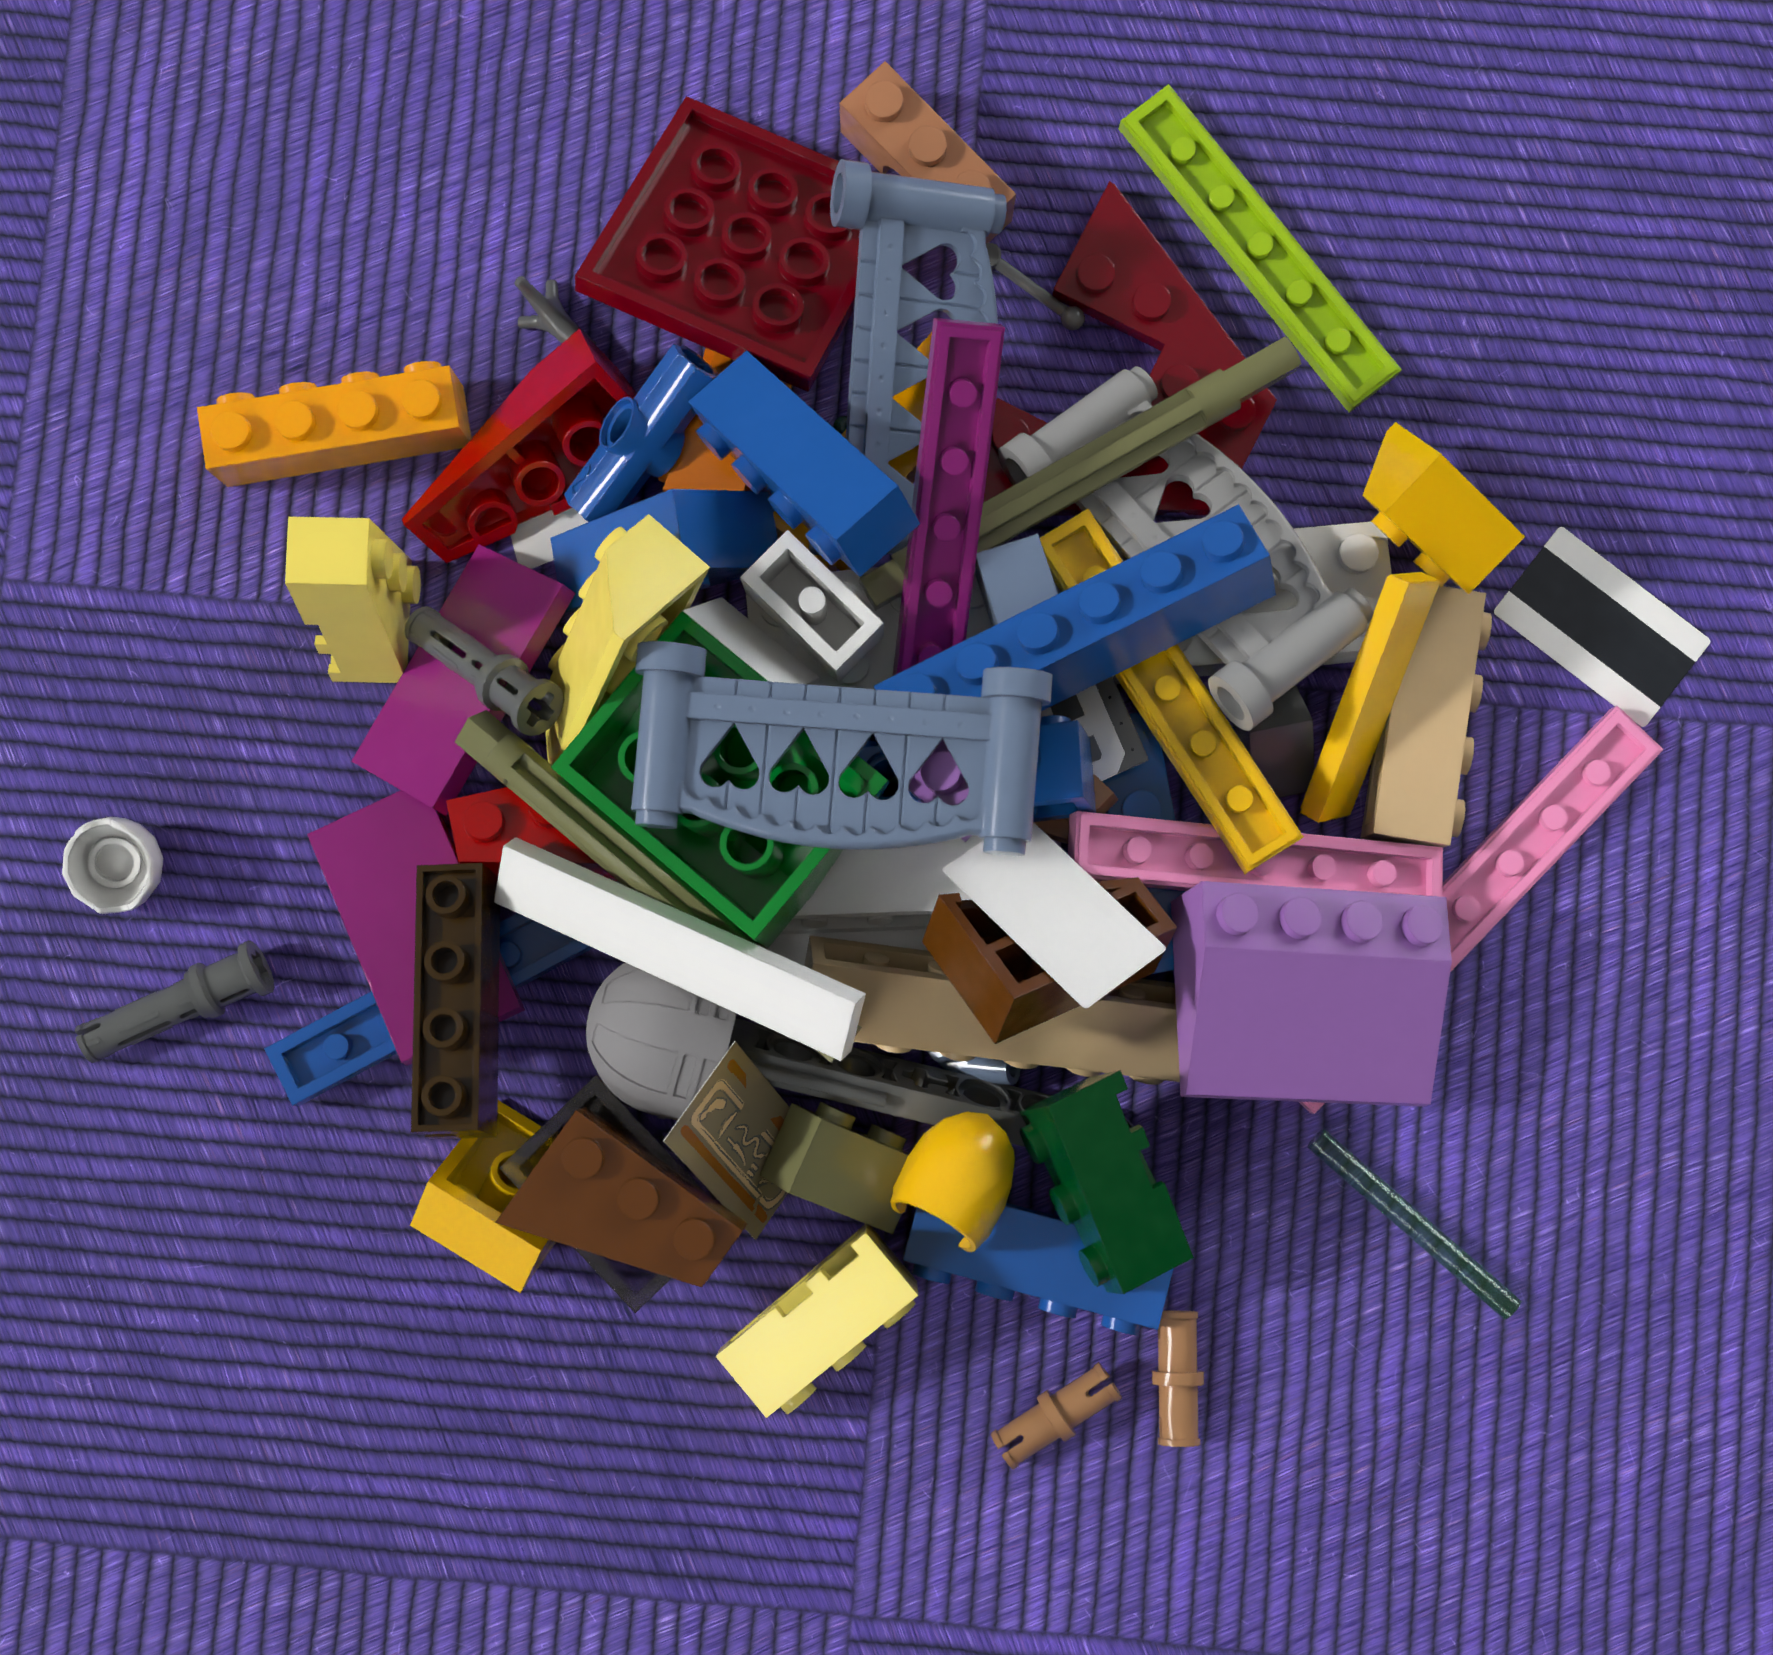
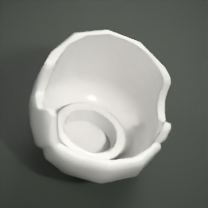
[62,817,163,914]

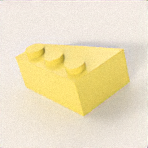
[716,1224,918,1418]

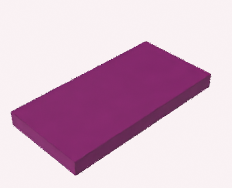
[351,544,576,816]
[307,790,525,1066]

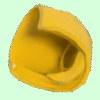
[890,1112,1015,1252]

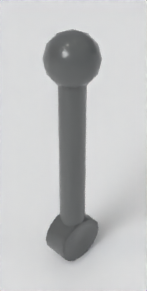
[986,243,1085,331]

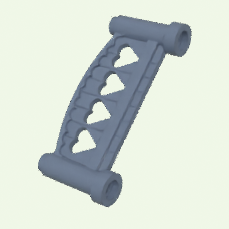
[808,159,1007,556]
[631,641,1053,856]

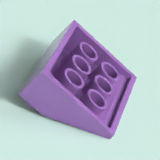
[1171,881,1452,1107]

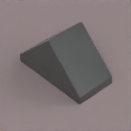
[1234,685,1315,798]

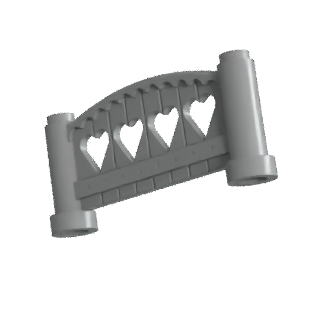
[998,366,1373,731]

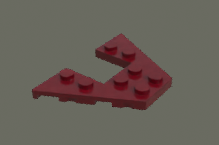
[983,181,1277,516]

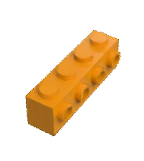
[197,361,472,487]

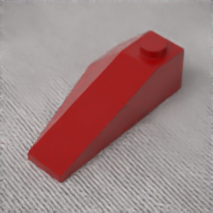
[402,328,637,563]

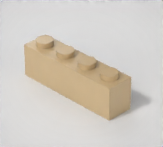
[1361,586,1492,848]

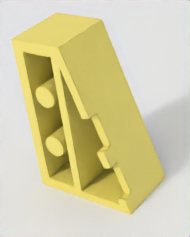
[285,517,421,683]

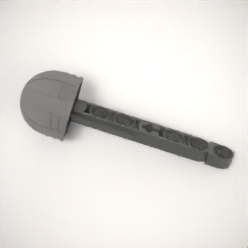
[586,962,1134,1147]

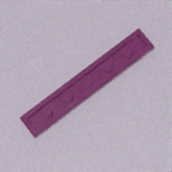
[892,318,1005,676]

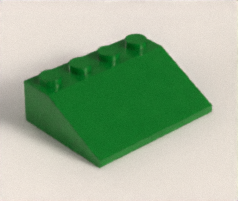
[551,611,890,948]

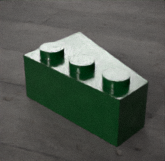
[1020,1070,1194,1294]

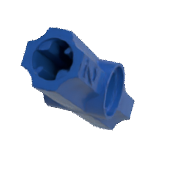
[564,344,719,522]

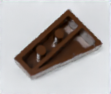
[922,877,1177,1044]
[495,1107,748,1287]

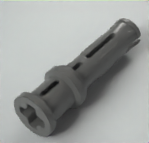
[404,606,564,736]
[75,940,275,1063]

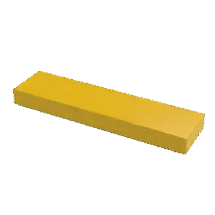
[1300,572,1441,823]

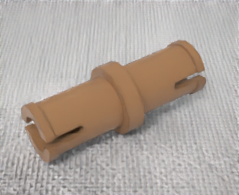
[1152,1310,1204,1447]
[991,1362,1122,1470]

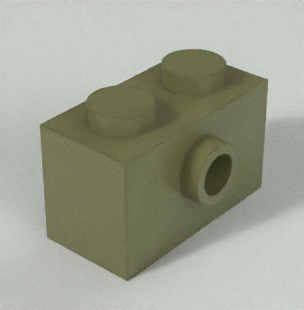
[760,1101,909,1234]

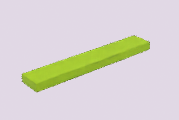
[1118,84,1402,413]

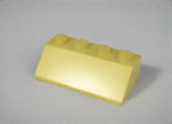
[546,514,710,765]

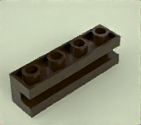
[411,863,500,1139]

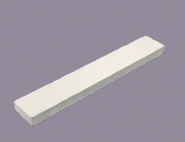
[494,837,866,1061]

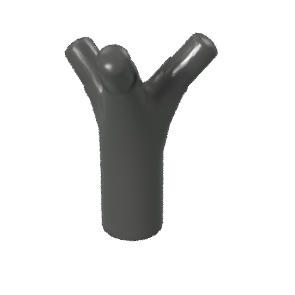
[514,276,596,345]

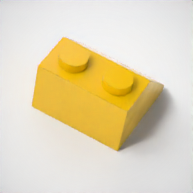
[1362,422,1525,594]
[410,1100,557,1293]

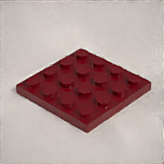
[575,96,860,392]

